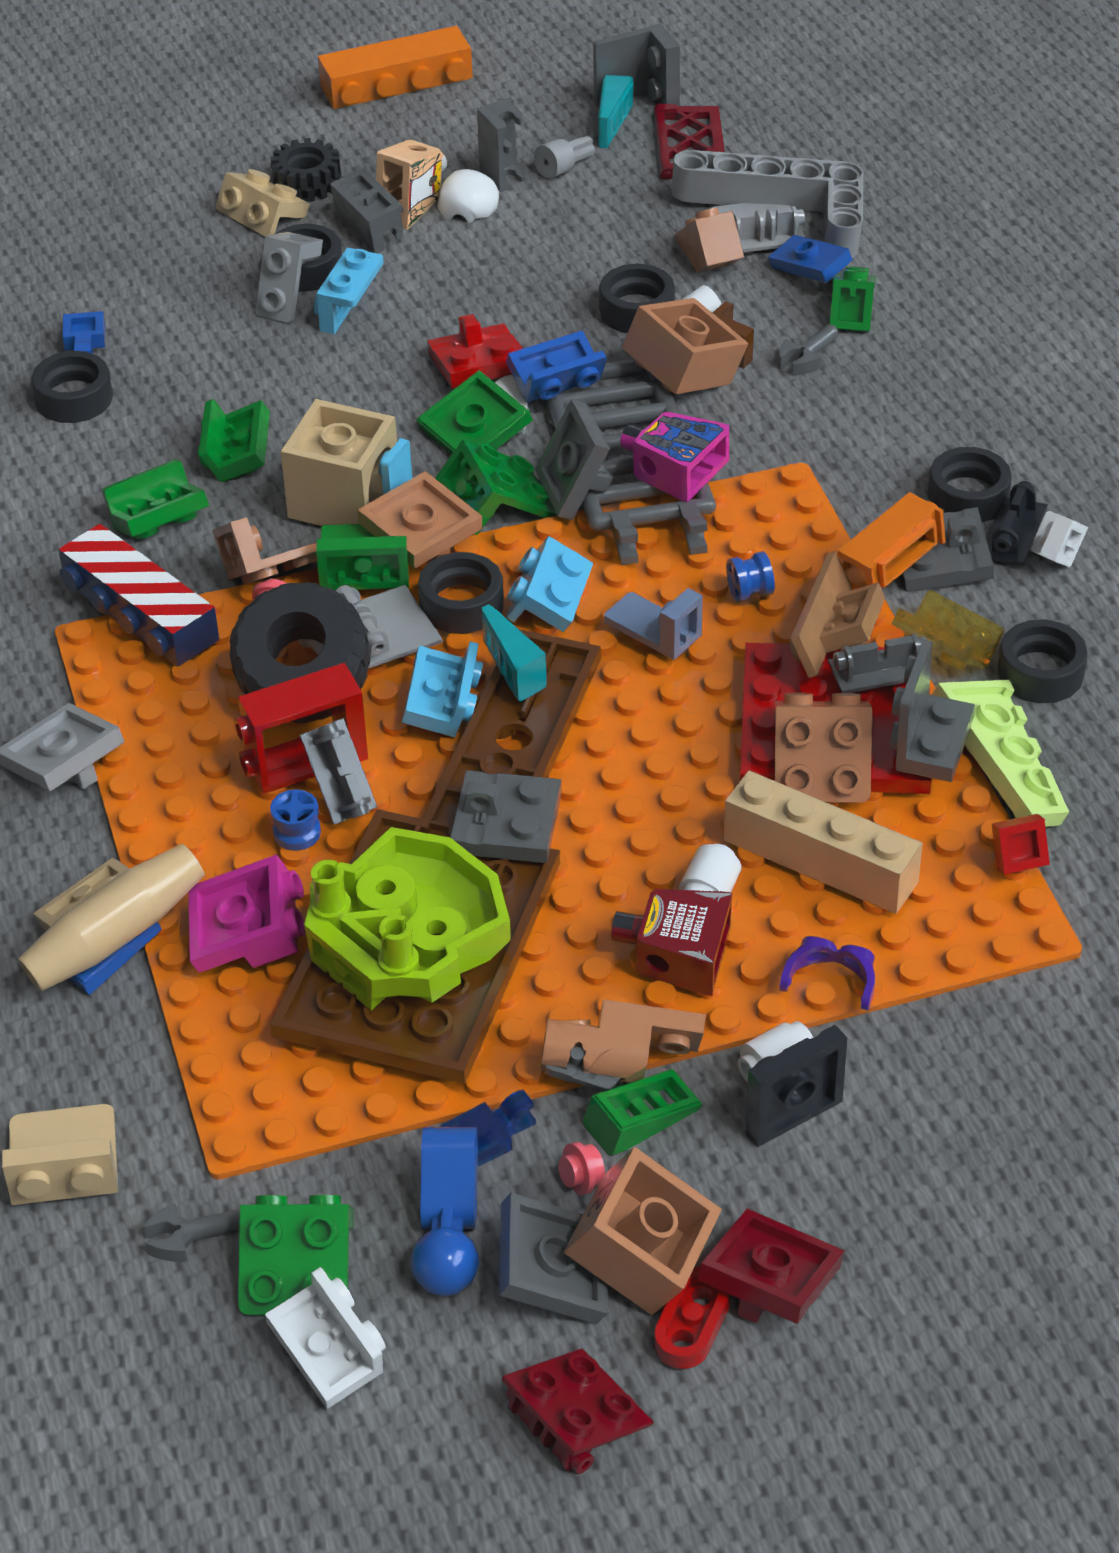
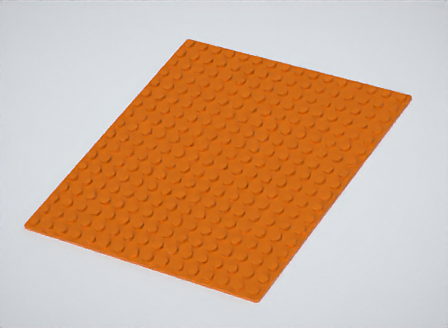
[55,462,1082,1180]

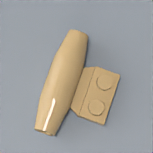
[18,844,205,992]

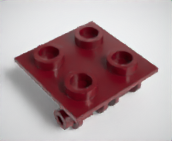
[501,1348,654,1474]

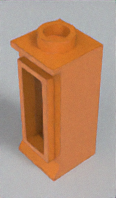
[838,492,946,590]

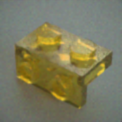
[891,590,1005,670]

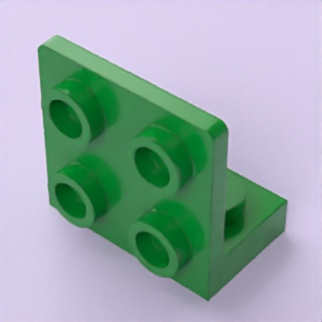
[435,439,557,535]
[316,524,409,590]

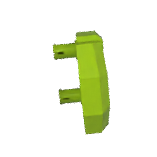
[304,827,511,1011]

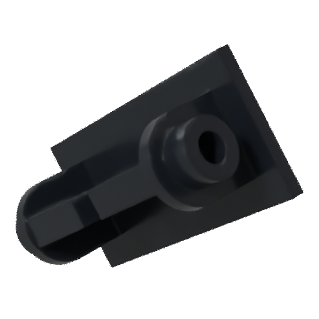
[987,481,1048,565]

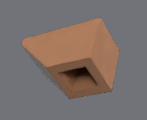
[674,208,744,273]

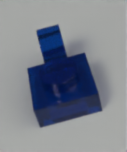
[440,1089,536,1167]

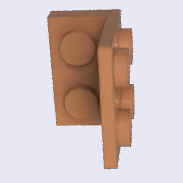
[212,517,317,584]

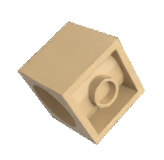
[281,399,397,526]

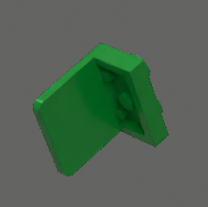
[238,1195,354,1315]

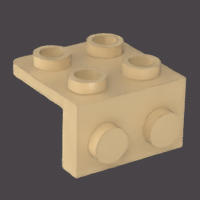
[2,1104,118,1205]

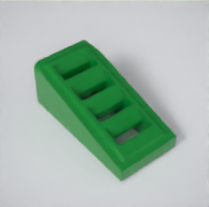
[583,1069,702,1156]

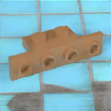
[790,551,885,677]

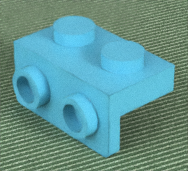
[314,247,384,334]
[506,536,593,632]
[401,641,483,737]

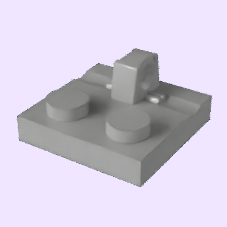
[0,703,124,791]

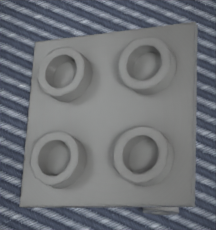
[712,203,805,253]
[336,585,443,669]

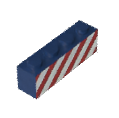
[58,524,219,667]

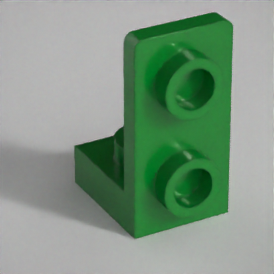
[830,266,877,331]

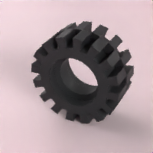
[271,138,341,202]

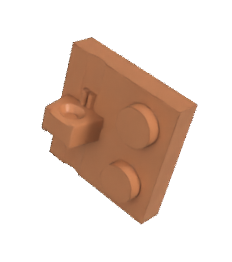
[358,471,482,569]

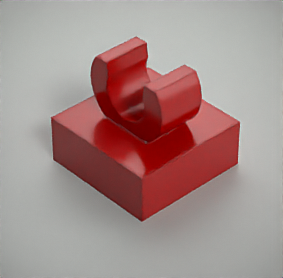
[992,814,1050,875]

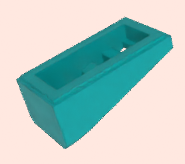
[598,75,634,148]
[481,604,547,701]

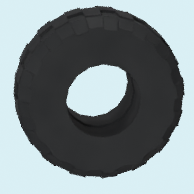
[229,582,370,723]

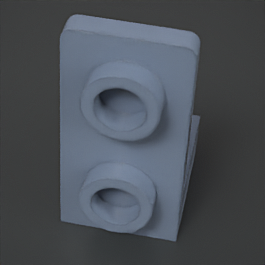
[604,588,703,660]

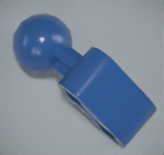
[410,1127,479,1297]

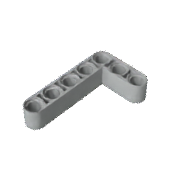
[671,150,864,258]

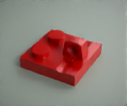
[427,314,523,388]

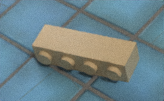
[724,771,923,914]

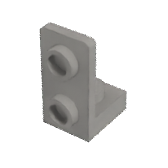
[256,232,323,323]

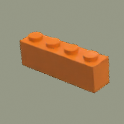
[318,25,473,109]

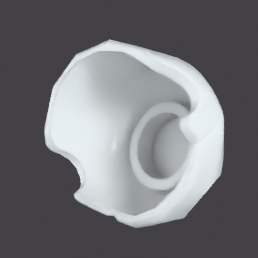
[438,169,499,223]

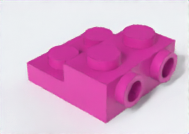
[188,854,306,973]

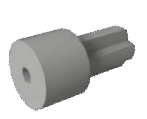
[534,136,596,179]

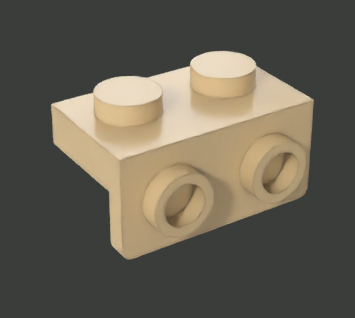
[216,169,310,237]

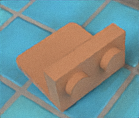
[774,693,872,802]

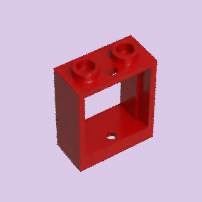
[234,663,368,794]

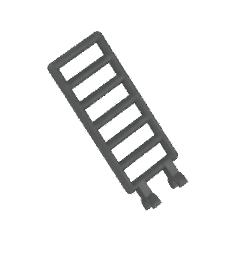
[546,359,716,565]

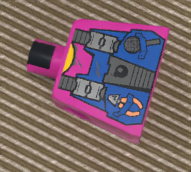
[620,412,729,502]

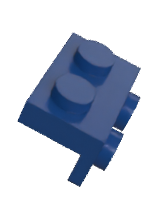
[506,330,607,403]

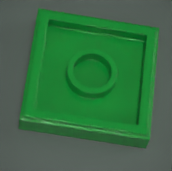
[416,370,533,455]

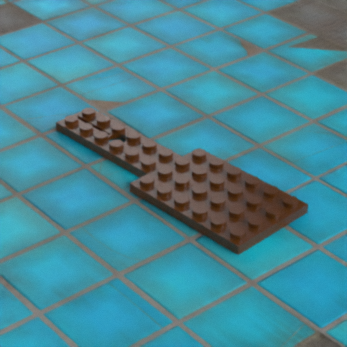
[270,629,601,1084]

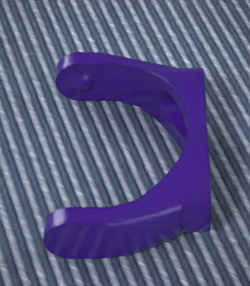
[779,936,875,1011]

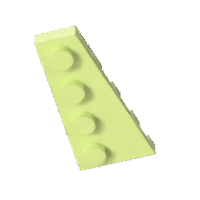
[932,680,1069,827]

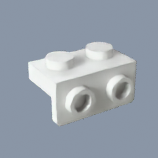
[265,1267,386,1409]

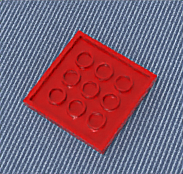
[740,642,932,794]

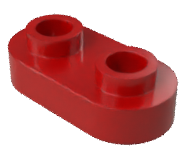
[655,1267,730,1369]

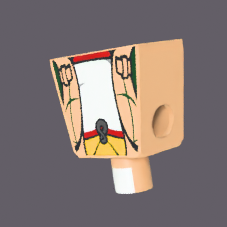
[376,140,447,230]

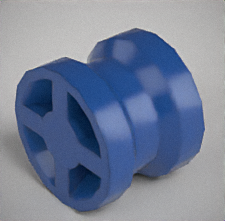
[726,551,775,602]
[270,789,321,851]

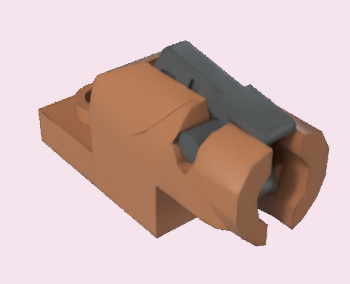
[540,999,706,1092]

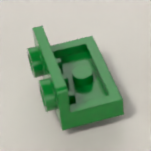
[197,399,270,482]
[102,459,209,539]

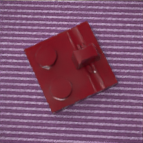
[698,1208,845,1324]

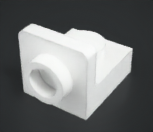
[1031,511,1088,567]

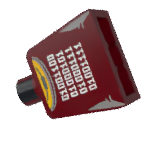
[611,889,732,996]

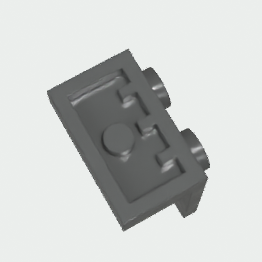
[593,24,680,107]
[890,640,975,782]

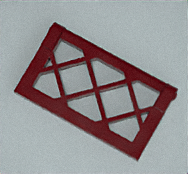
[653,104,725,180]

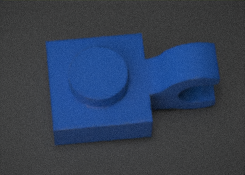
[63,311,105,354]

